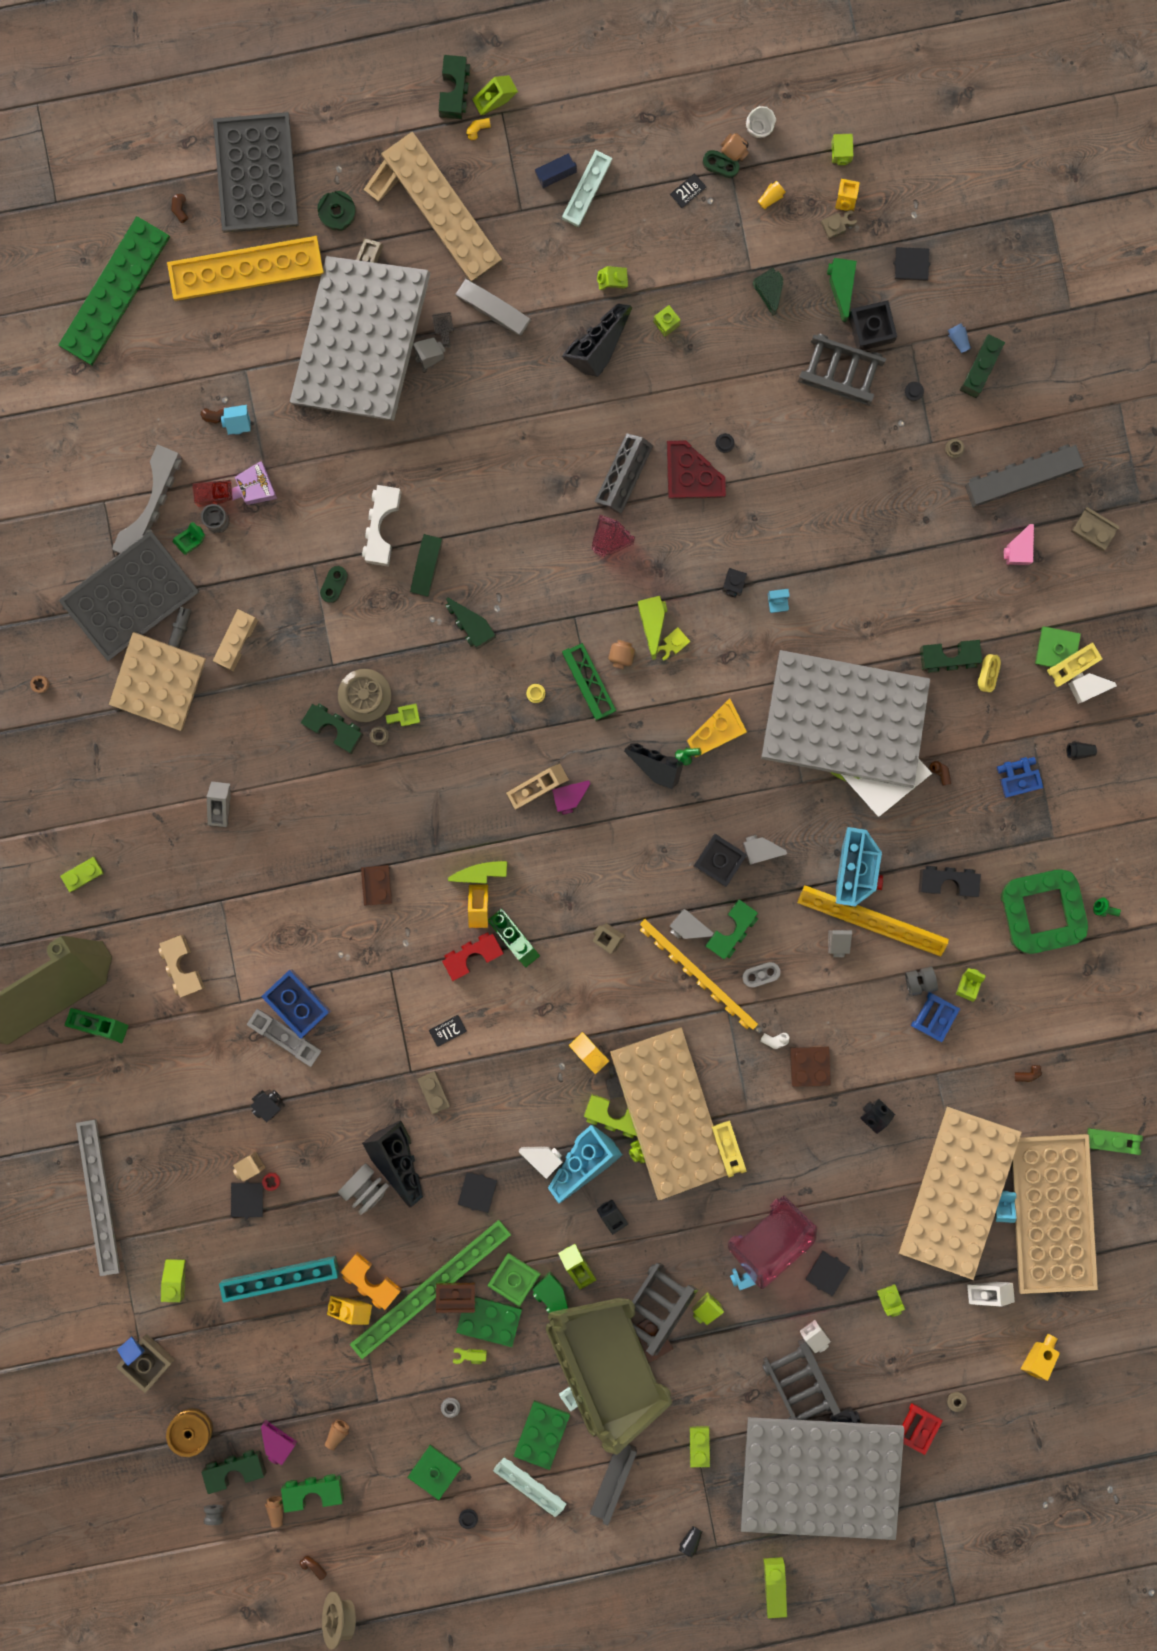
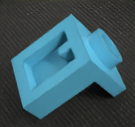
[767,589,789,613]
[730,1268,761,1290]

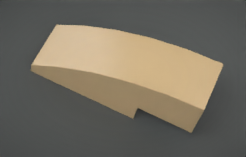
[364,160,399,202]

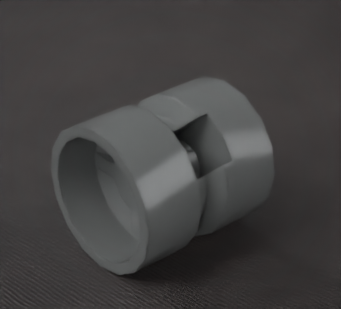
[201,504,230,533]
[905,967,938,997]

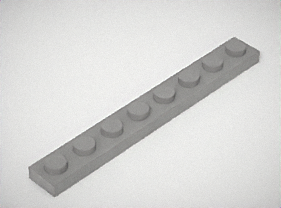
[76,1119,121,1276]

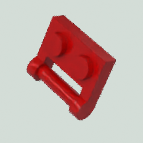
[902,1403,943,1455]

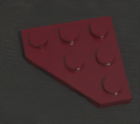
[667,440,726,499]

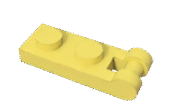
[1047,643,1102,687]
[712,1120,747,1178]

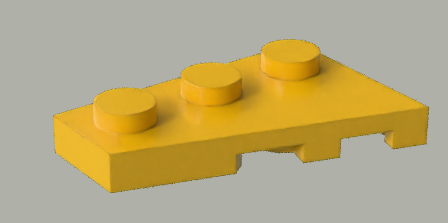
[687,698,747,758]

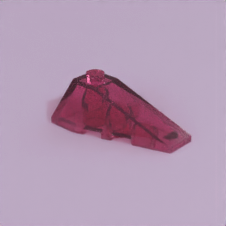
[591,515,635,557]

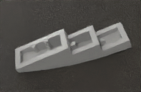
[455,279,531,336]

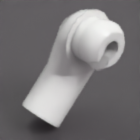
[760,1033,790,1049]

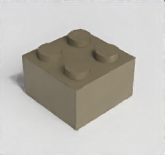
[116,1334,175,1393]

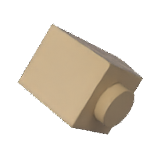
[233,1151,265,1182]

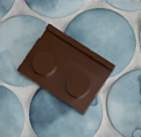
[361,865,392,906]
[436,1283,475,1313]

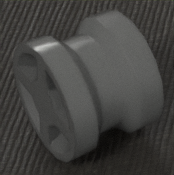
[204,1504,224,1525]

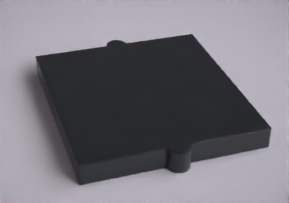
[893,247,931,280]
[458,1172,497,1213]
[231,1181,263,1219]
[805,1250,850,1296]

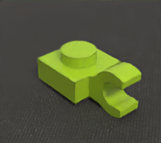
[386,704,420,727]
[453,1348,487,1364]

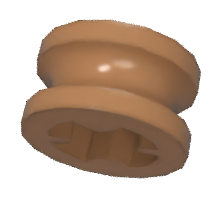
[30,676,49,693]

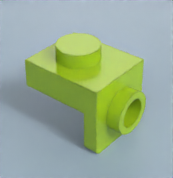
[597,266,628,290]
[956,968,986,1002]

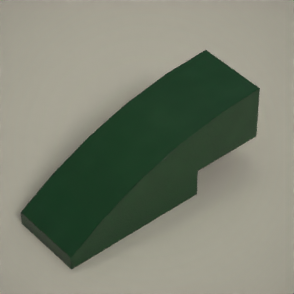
[410,534,443,597]

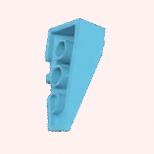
[548,1125,623,1203]

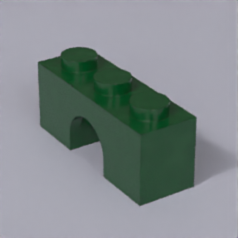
[438,55,471,119]
[960,334,1005,398]
[920,640,982,673]
[301,703,363,754]
[201,1449,267,1494]

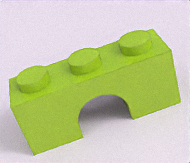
[584,1094,637,1138]

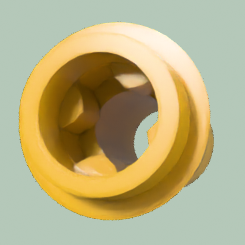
[757,181,786,210]

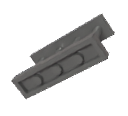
[798,334,886,406]
[630,1263,698,1356]
[762,1339,840,1420]

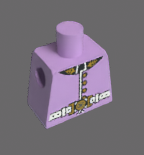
[228,461,277,505]

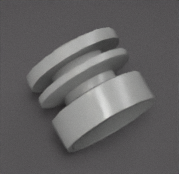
[337,1163,389,1215]

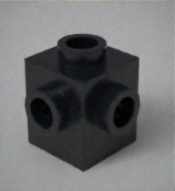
[860,1099,896,1134]

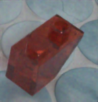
[192,480,233,507]

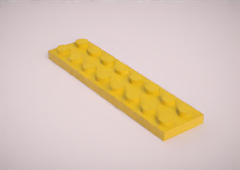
[167,236,324,301]

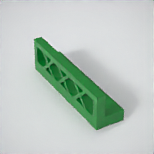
[562,643,616,721]

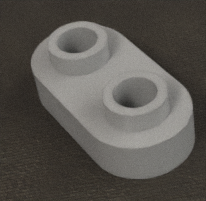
[742,962,780,987]

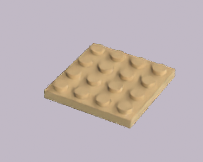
[109,632,206,731]

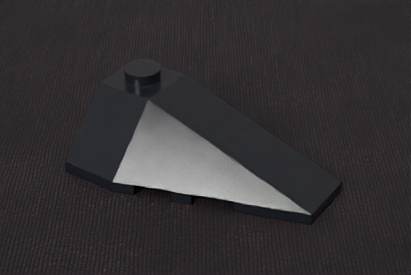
[562,304,632,377]
[362,1121,423,1208]

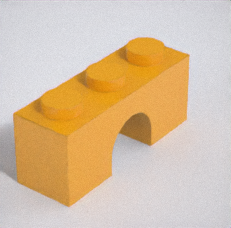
[340,1252,401,1310]

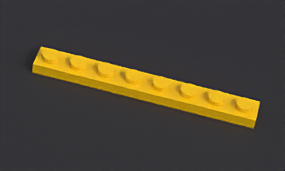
[797,885,949,957]
[639,919,758,1030]

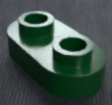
[703,150,740,178]
[320,566,348,603]

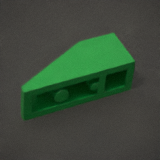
[827,258,857,322]
[64,1008,129,1044]

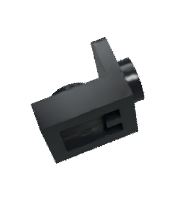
[722,568,747,598]
[597,1200,628,1235]
[829,1407,861,1423]

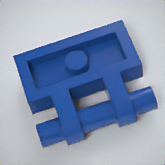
[997,757,1043,798]

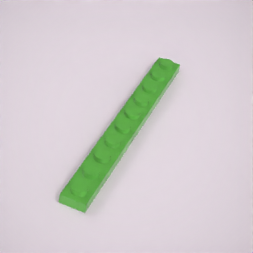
[350,1220,511,1359]

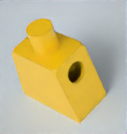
[1021,1334,1060,1381]

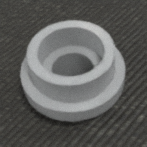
[441,1398,460,1418]

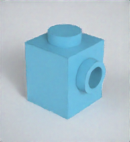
[221,405,251,435]

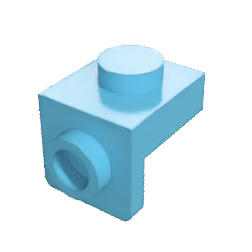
[995,1191,1016,1223]

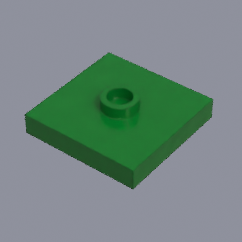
[407,1444,462,1500]

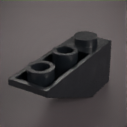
[624,743,684,789]

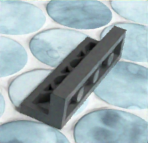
[594,433,653,514]
[590,1444,637,1526]

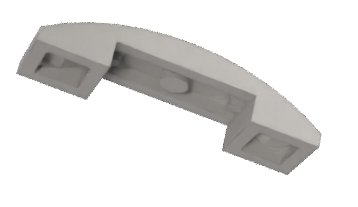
[246,1008,321,1067]

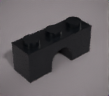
[918,866,981,897]

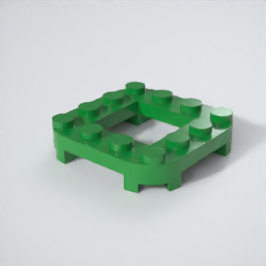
[1001,869,1088,954]

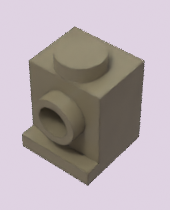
[593,923,626,954]

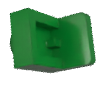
[172,522,205,555]

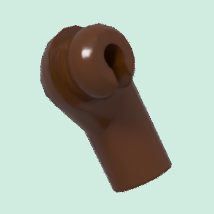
[171,193,188,223]
[200,406,226,424]
[929,761,952,786]
[1015,1065,1042,1082]
[299,1556,327,1580]

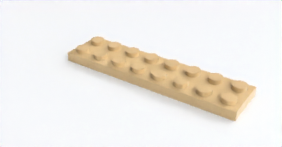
[381,131,502,282]

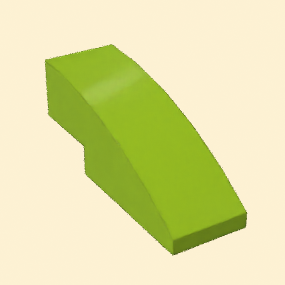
[448,861,508,884]

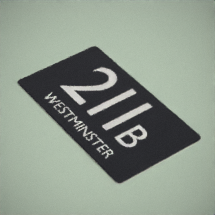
[670,173,706,208]
[429,1015,467,1047]

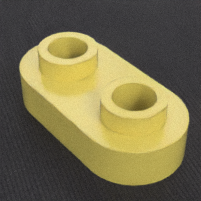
[978,654,1001,692]

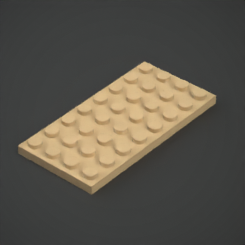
[610,1027,727,1200]
[899,1107,1022,1280]
[1012,1134,1098,1294]

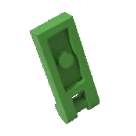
[1088,1128,1143,1155]

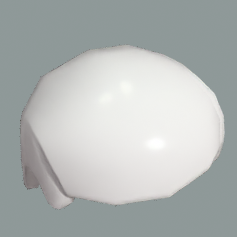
[746,106,776,138]

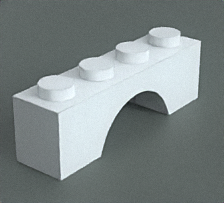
[362,485,401,567]

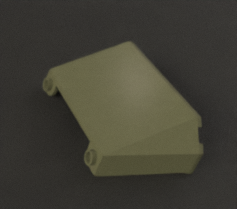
[0,936,112,1045]
[546,1298,672,1455]

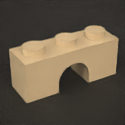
[213,609,258,671]
[158,935,205,998]

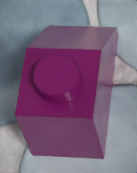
[552,780,590,815]
[261,1420,297,1465]

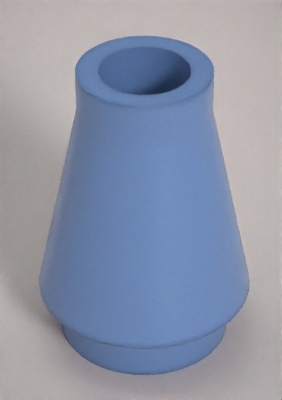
[948,323,971,353]

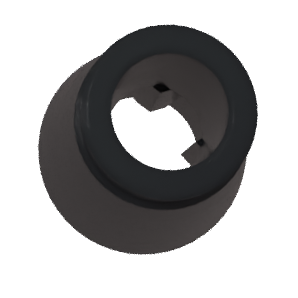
[1066,741,1097,760]
[679,1526,703,1557]

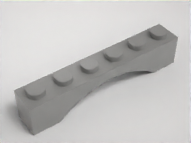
[112,444,182,554]

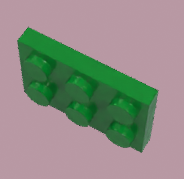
[456,1296,522,1347]
[513,1400,570,1470]

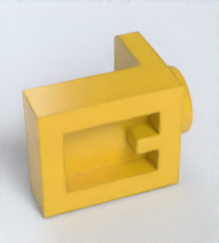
[835,179,860,211]

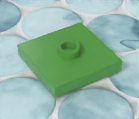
[1035,626,1081,670]
[487,1252,541,1307]

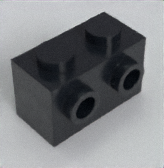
[251,1089,286,1123]

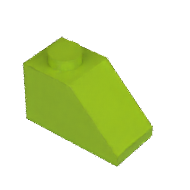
[472,75,518,115]
[558,1244,596,1290]
[161,1259,186,1302]
[692,1292,724,1325]

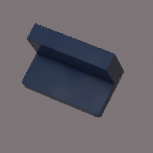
[535,153,577,188]

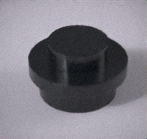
[905,382,924,401]
[715,433,735,453]
[459,1509,478,1529]

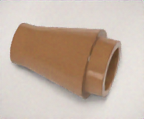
[325,1420,350,1450]
[265,1496,284,1528]

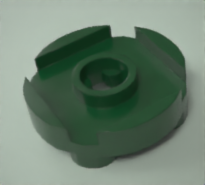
[317,191,356,231]

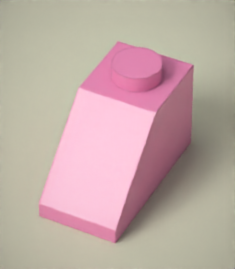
[1004,524,1034,565]

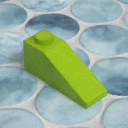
[638,596,667,660]
[763,1557,787,1618]

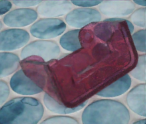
[728,1196,817,1289]

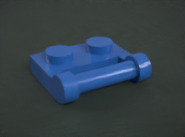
[911,992,960,1043]

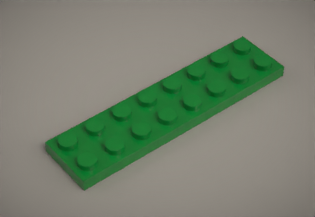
[58,216,170,366]

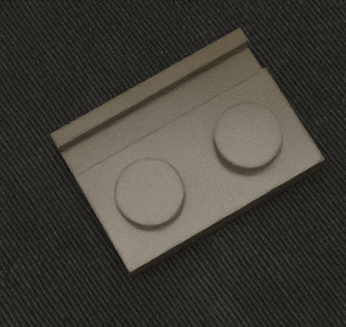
[1071,507,1119,551]

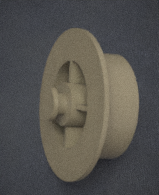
[338,669,391,722]
[322,1591,356,1650]

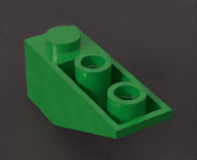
[488,908,540,968]
[533,1272,569,1313]

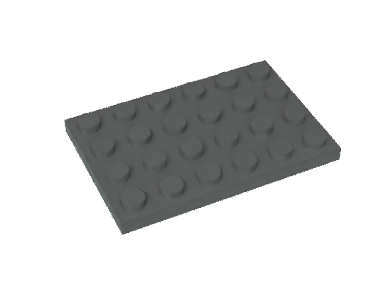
[213,112,299,233]
[58,530,199,661]

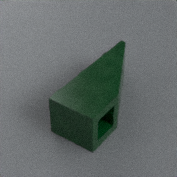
[445,597,496,649]

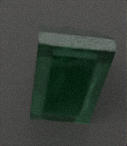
[752,268,784,316]

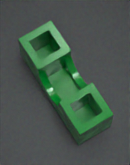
[705,899,758,960]
[281,1474,344,1513]

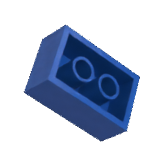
[261,969,331,1039]

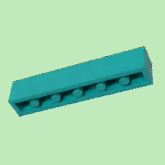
[219,1256,340,1303]

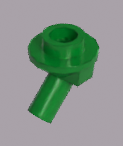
[675,747,701,766]
[1093,898,1121,917]

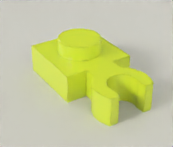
[657,627,690,661]

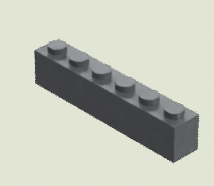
[965,444,1084,508]

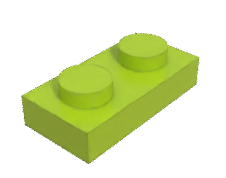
[60,857,104,893]
[689,1426,710,1467]

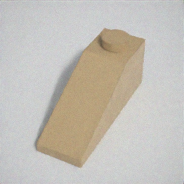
[506,764,569,810]

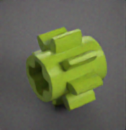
[629,1139,645,1164]

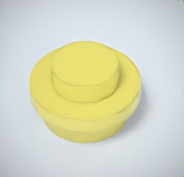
[526,684,546,703]

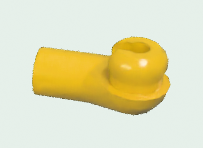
[466,118,491,140]

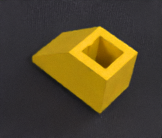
[327,1296,372,1325]

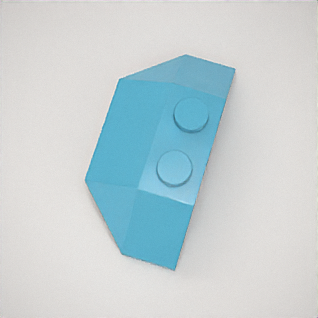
[836,827,882,906]

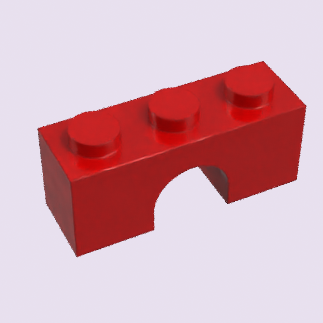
[442,932,504,981]

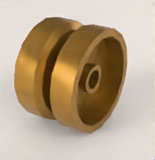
[166,1408,213,1457]

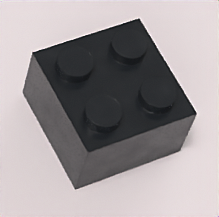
[849,300,897,350]
[693,834,747,887]

